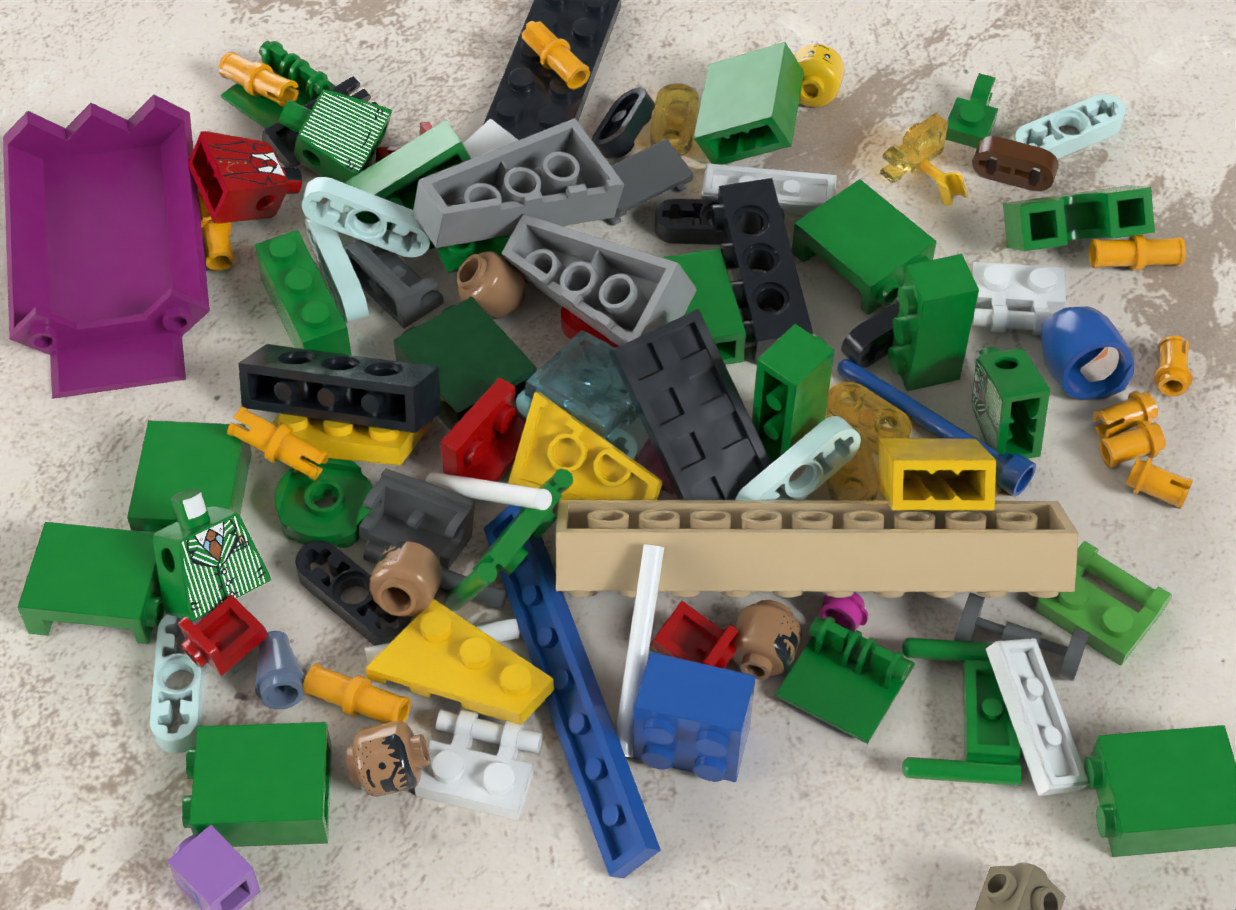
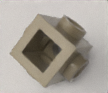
[975,862,1066,910]

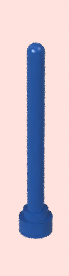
[837,359,1036,497]

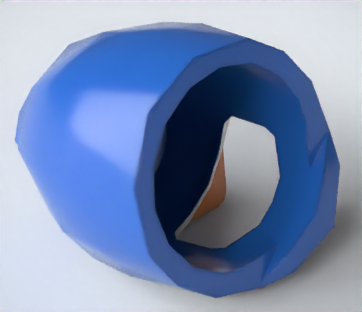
[1040,306,1134,400]

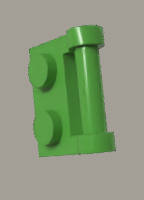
[1035,541,1172,666]

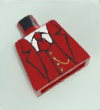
[187,131,302,223]

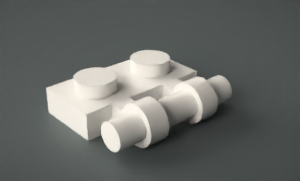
[971,262,1066,336]
[415,709,543,821]

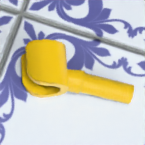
[920,160,968,206]

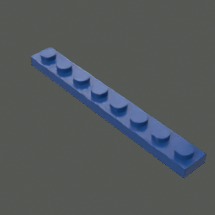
[483,505,661,878]

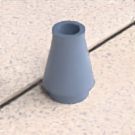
[255,631,305,710]

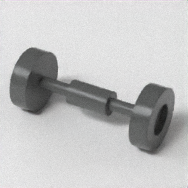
[954,593,1090,681]

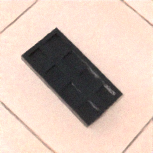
[608,309,772,500]

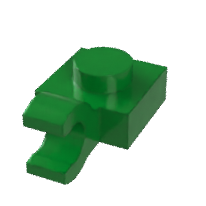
[942,73,998,149]

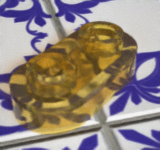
[650,83,699,156]
[825,382,912,455]
[826,422,879,501]

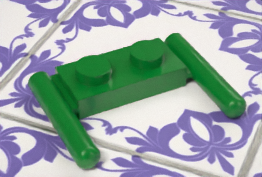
[444,469,573,611]
[902,637,1021,786]

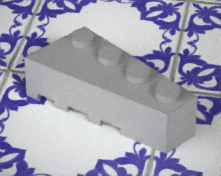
[413,118,624,248]
[502,214,697,346]

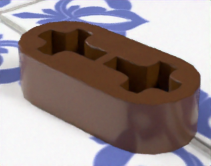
[972,136,1059,191]

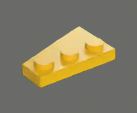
[508,392,663,500]
[272,413,433,466]
[365,599,554,725]

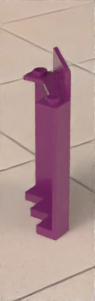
[3,94,210,399]

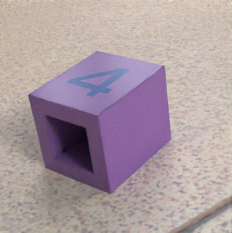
[167,825,261,910]

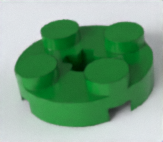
[274,458,373,548]

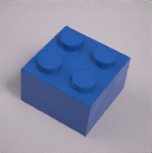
[633,652,756,782]

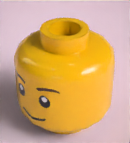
[794,44,844,108]

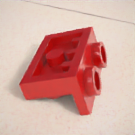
[440,377,526,482]

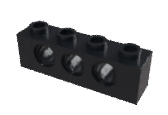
[711,178,813,365]
[238,344,441,433]

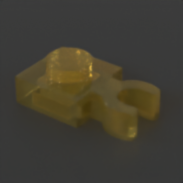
[880,113,948,183]

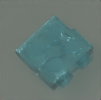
[525,330,639,439]

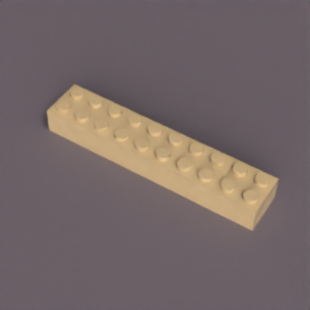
[556,500,1078,598]

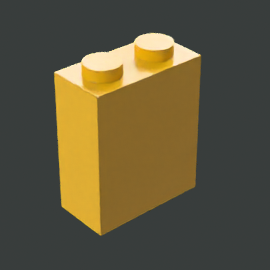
[878,438,996,510]

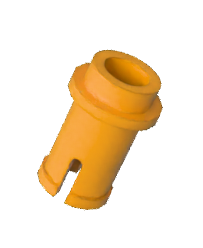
[1154,335,1193,396]
[1092,391,1158,438]
[1099,421,1166,468]
[1125,457,1193,509]

